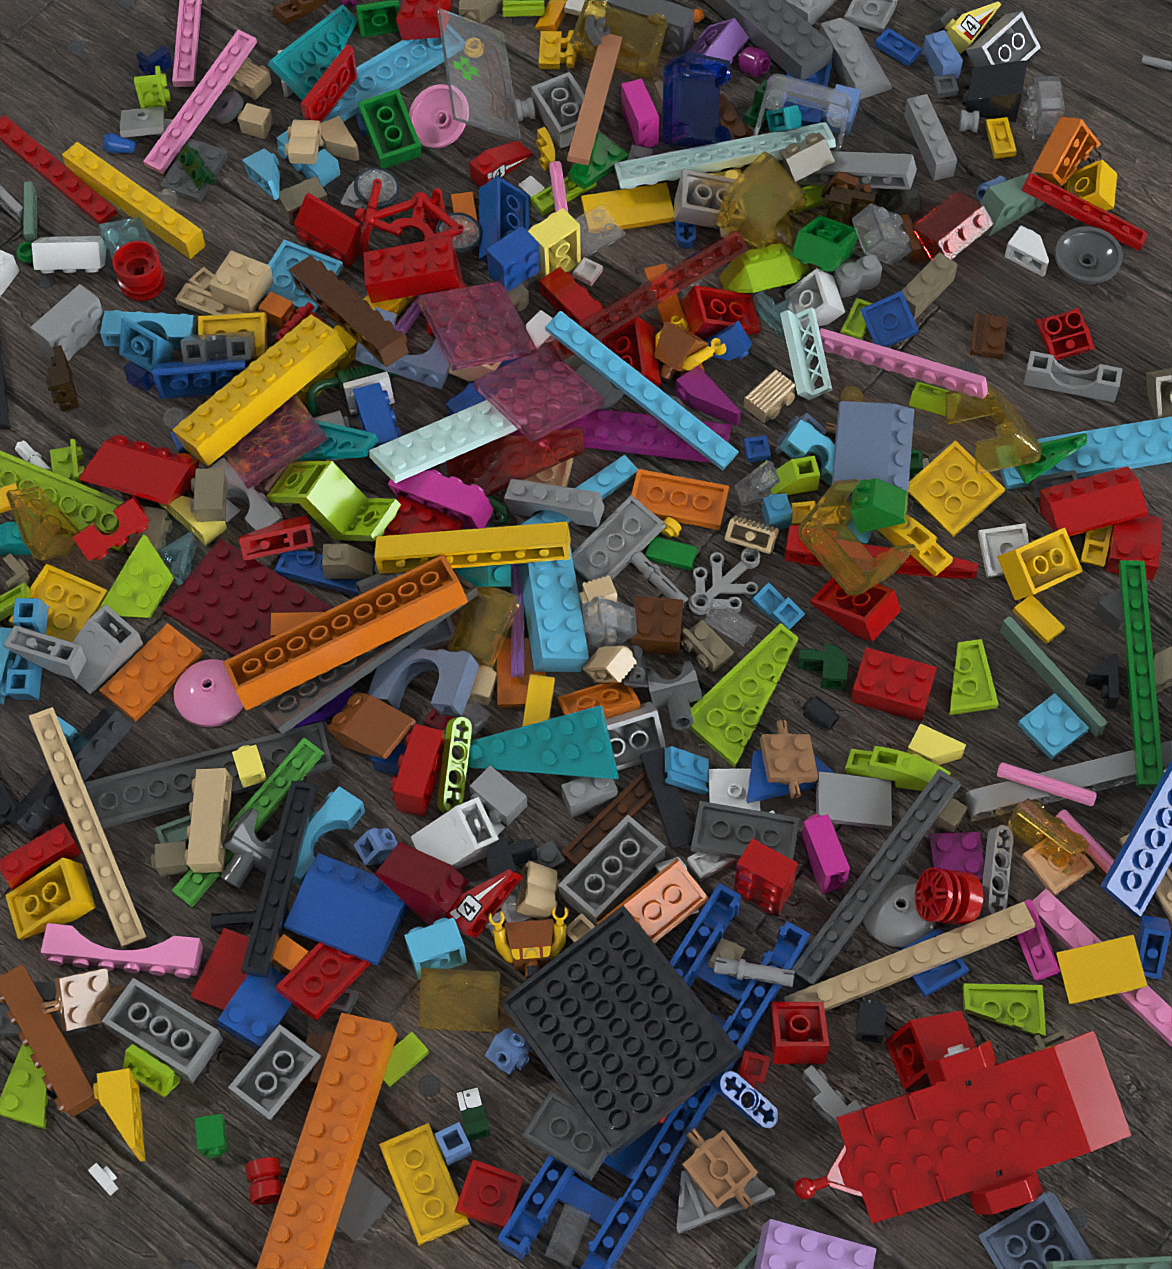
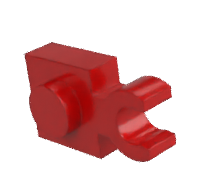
[738,1050,771,1090]

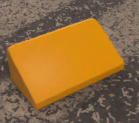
[535,0,567,31]

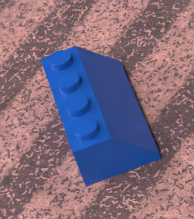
[479,176,529,264]
[152,358,249,399]

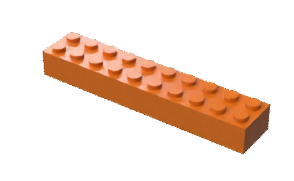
[223,554,468,711]
[256,1013,398,1269]

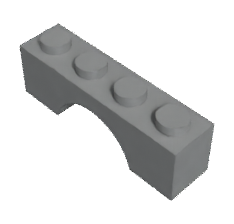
[1023,351,1123,402]
[208,457,284,533]
[504,479,605,527]

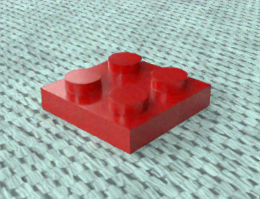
[454,1159,524,1230]

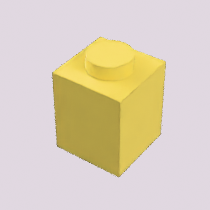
[232,745,267,788]

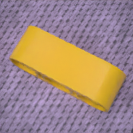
[522,674,555,727]

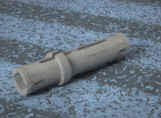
[630,551,690,608]
[714,957,795,987]

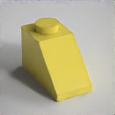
[907,724,966,765]

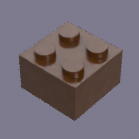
[631,596,684,656]

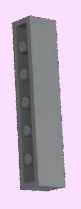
[781,151,917,190]

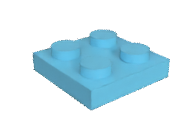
[1018,693,1089,760]

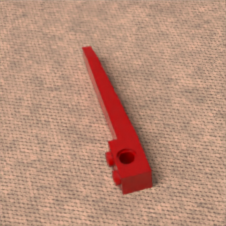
[784,525,978,579]

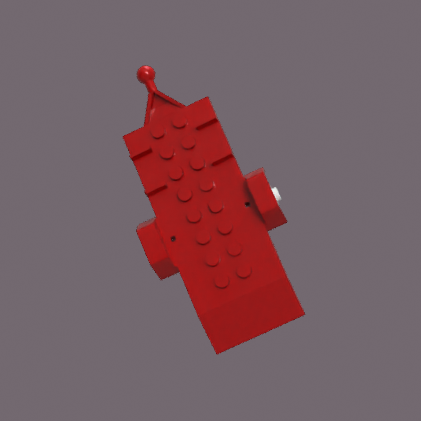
[794,1031,1131,1224]

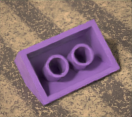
[675,18,749,83]

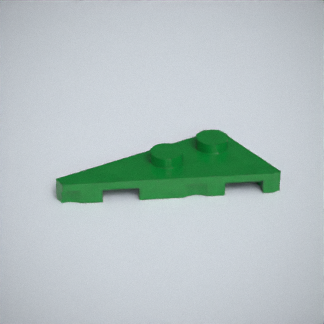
[1008,433,1088,484]

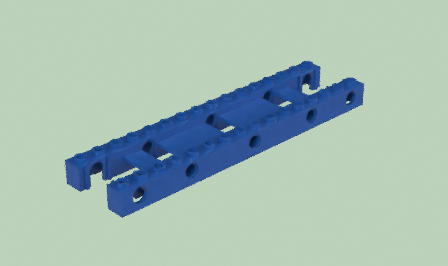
[497,883,809,1269]

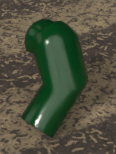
[487,495,508,526]

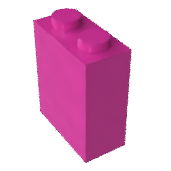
[621,78,659,148]
[801,814,850,894]

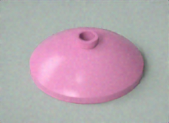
[409,84,468,149]
[174,659,244,727]

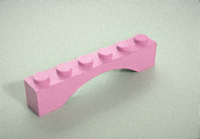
[41,923,204,978]

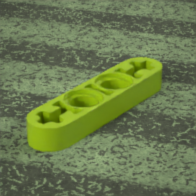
[437,717,472,813]

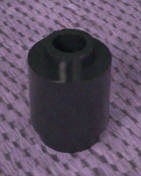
[802,696,840,731]

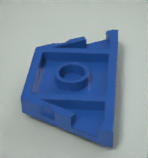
[746,750,834,804]

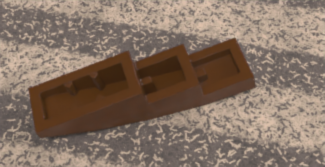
[272,0,329,25]

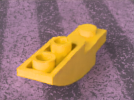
[877,514,953,576]

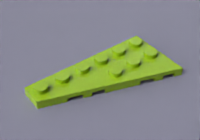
[689,623,799,768]

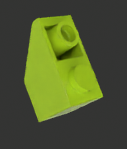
[767,455,820,495]

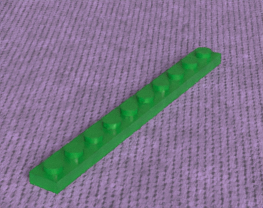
[1118,560,1164,788]

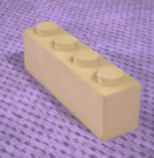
[184,768,233,873]

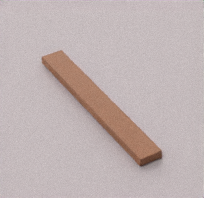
[567,34,622,165]

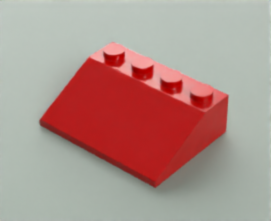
[80,435,200,505]

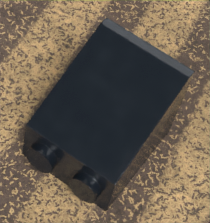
[962,60,1027,122]

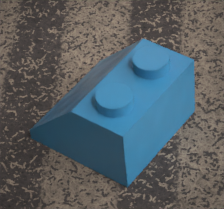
[119,316,173,373]

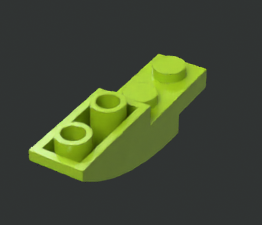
[845,746,950,791]

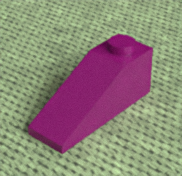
[675,366,741,426]

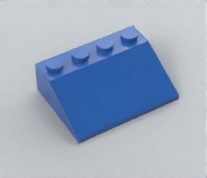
[284,853,410,966]

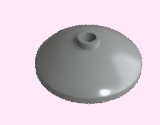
[862,874,936,949]

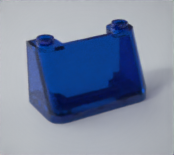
[663,51,731,147]

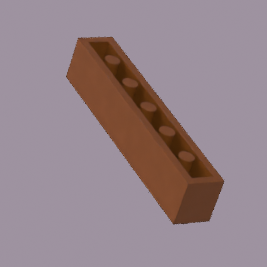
[0,964,99,1118]

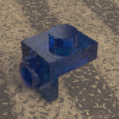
[137,45,173,75]
[124,362,155,393]

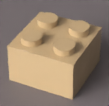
[209,251,274,313]

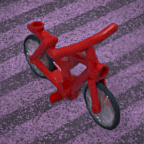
[354,167,482,260]

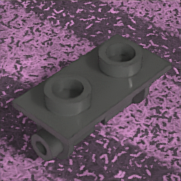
[623,645,648,688]

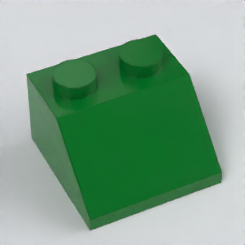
[355,0,400,38]
[850,478,908,533]

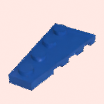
[275,550,376,596]

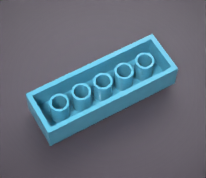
[518,546,589,672]

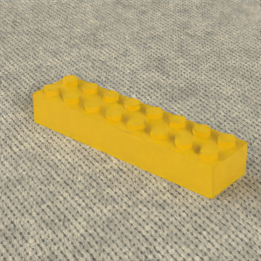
[172,315,347,467]

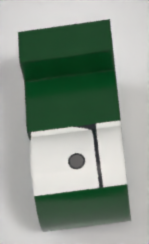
[456,1086,491,1142]

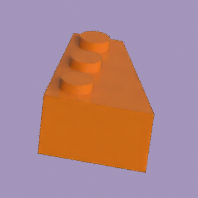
[1031,117,1101,186]

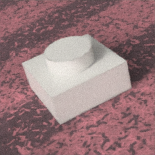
[88,1163,119,1196]

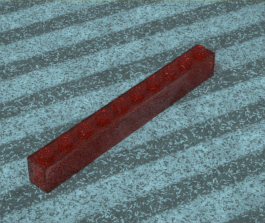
[544,230,749,362]

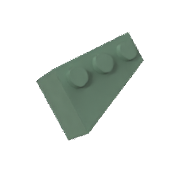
[972,171,1045,237]

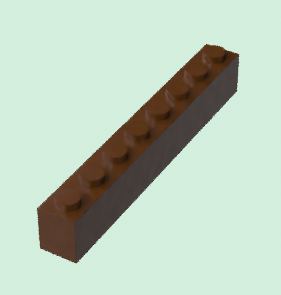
[289,255,409,367]

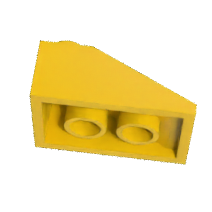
[997,528,1083,601]
[5,858,96,940]
[93,1068,146,1162]

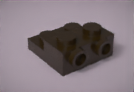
[822,186,876,229]
[45,345,79,412]

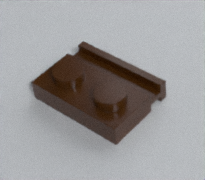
[970,313,1008,359]

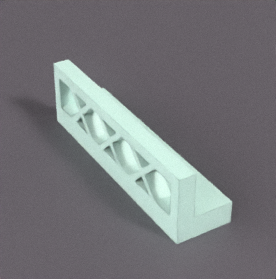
[780,307,832,400]

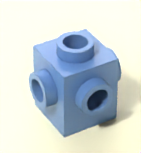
[354,828,398,865]
[485,1027,532,1075]

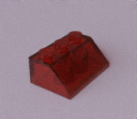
[912,190,994,260]

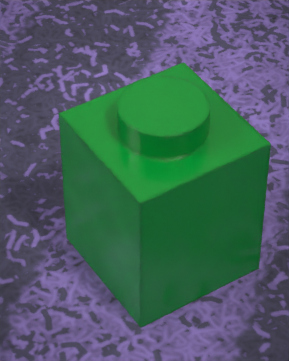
[195,1114,228,1158]

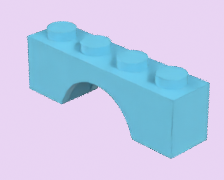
[100,310,197,350]
[293,786,365,887]

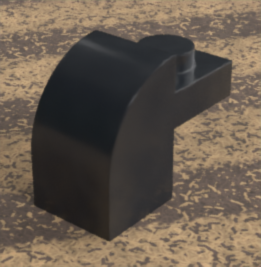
[487,837,538,878]

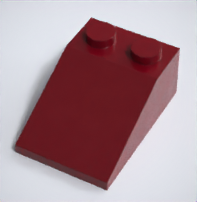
[374,842,469,926]

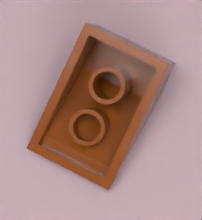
[327,692,416,759]

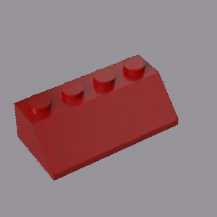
[1040,466,1148,536]

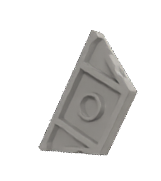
[676,1171,775,1234]

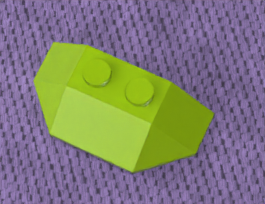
[719,243,810,293]

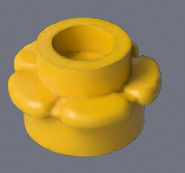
[661,517,682,538]

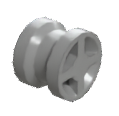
[515,97,535,121]
[959,110,979,133]

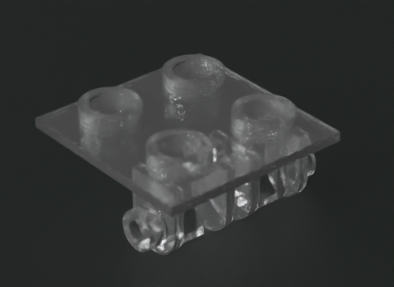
[575,205,626,257]

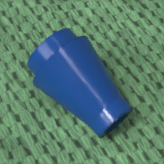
[103,132,136,154]

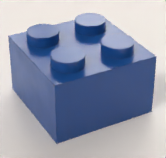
[486,226,540,293]

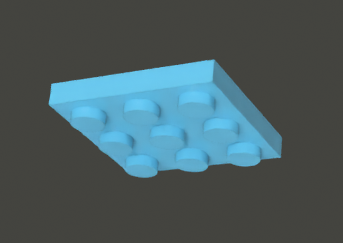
[263,240,343,313]

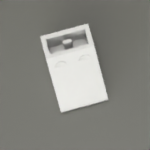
[411,797,499,870]

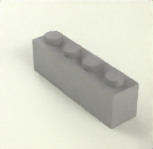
[904,94,957,181]

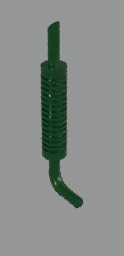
[306,353,413,419]

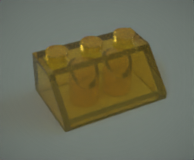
[447,586,519,668]
[1007,798,1090,876]
[419,968,502,1032]

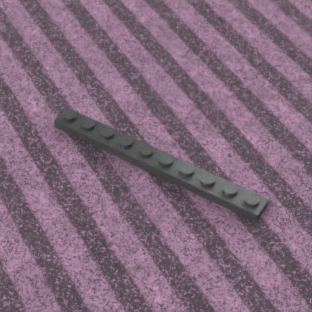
[791,769,961,986]

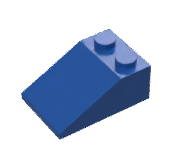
[216,966,292,1051]

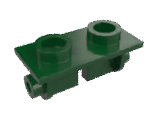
[177,143,215,190]

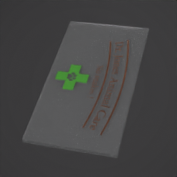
[437,8,521,141]

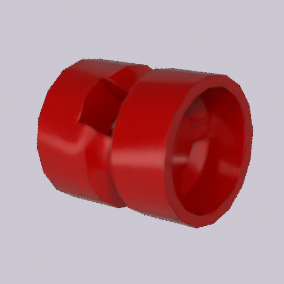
[245,1157,284,1205]

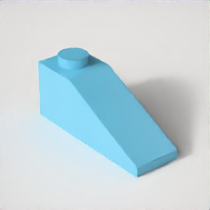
[242,148,280,200]

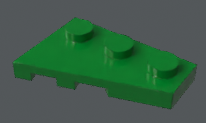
[568,131,629,190]

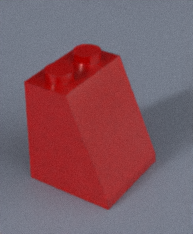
[885,1010,977,1090]

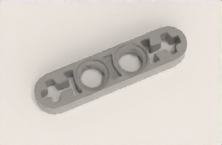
[981,825,1013,917]

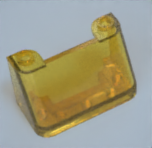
[570,0,668,79]
[716,151,807,249]

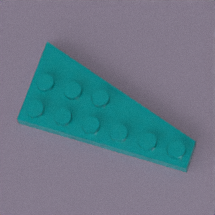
[267,4,358,101]
[232,410,378,464]
[467,706,619,780]

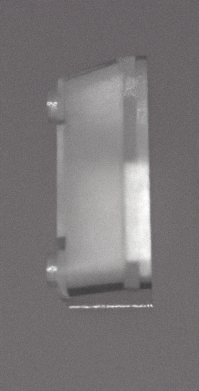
[753,74,851,152]

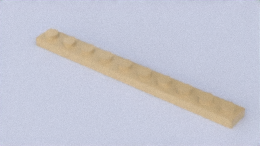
[29,707,146,948]
[784,902,1035,1011]

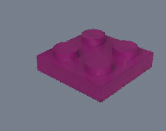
[928,832,984,883]

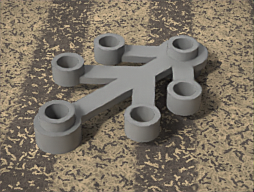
[689,548,760,615]

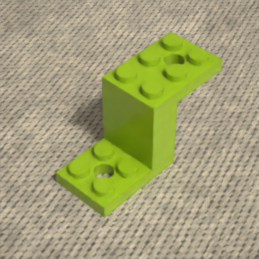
[266,461,401,542]

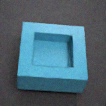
[57,716,79,744]

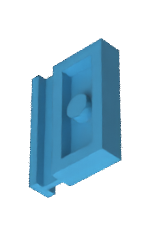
[665,746,709,795]

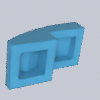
[751,583,805,630]

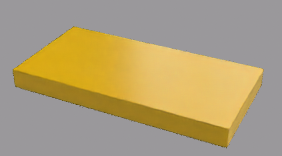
[581,182,675,235]
[379,1123,469,1245]

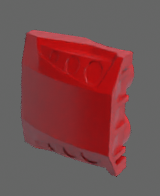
[1034,308,1095,361]

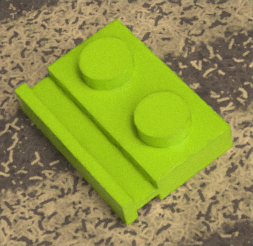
[503,0,545,17]

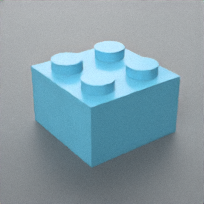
[404,917,467,980]

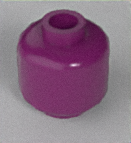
[738,46,770,77]

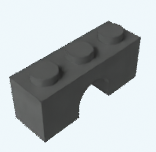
[181,331,257,363]

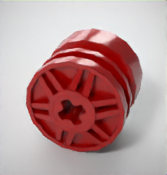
[112,241,166,301]
[914,868,983,925]

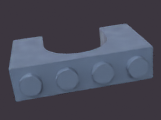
[355,307,461,389]
[368,647,479,717]

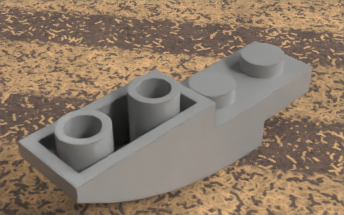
[802,1065,866,1132]

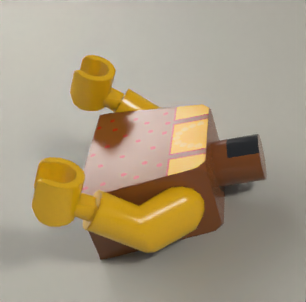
[654,315,726,380]
[488,906,569,980]

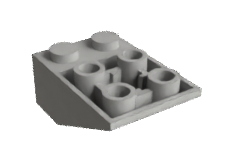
[72,605,144,695]

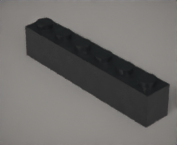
[5,707,133,839]

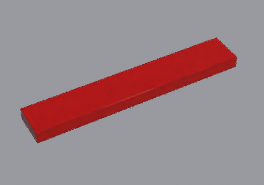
[1021,172,1148,251]

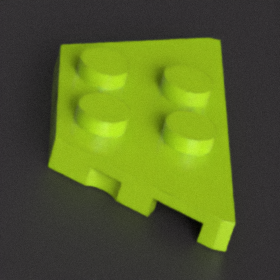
[97,534,175,619]

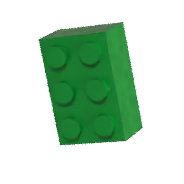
[358,89,421,169]
[791,215,860,272]

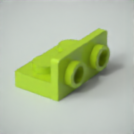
[134,66,171,111]
[50,439,85,485]
[123,1044,181,1098]

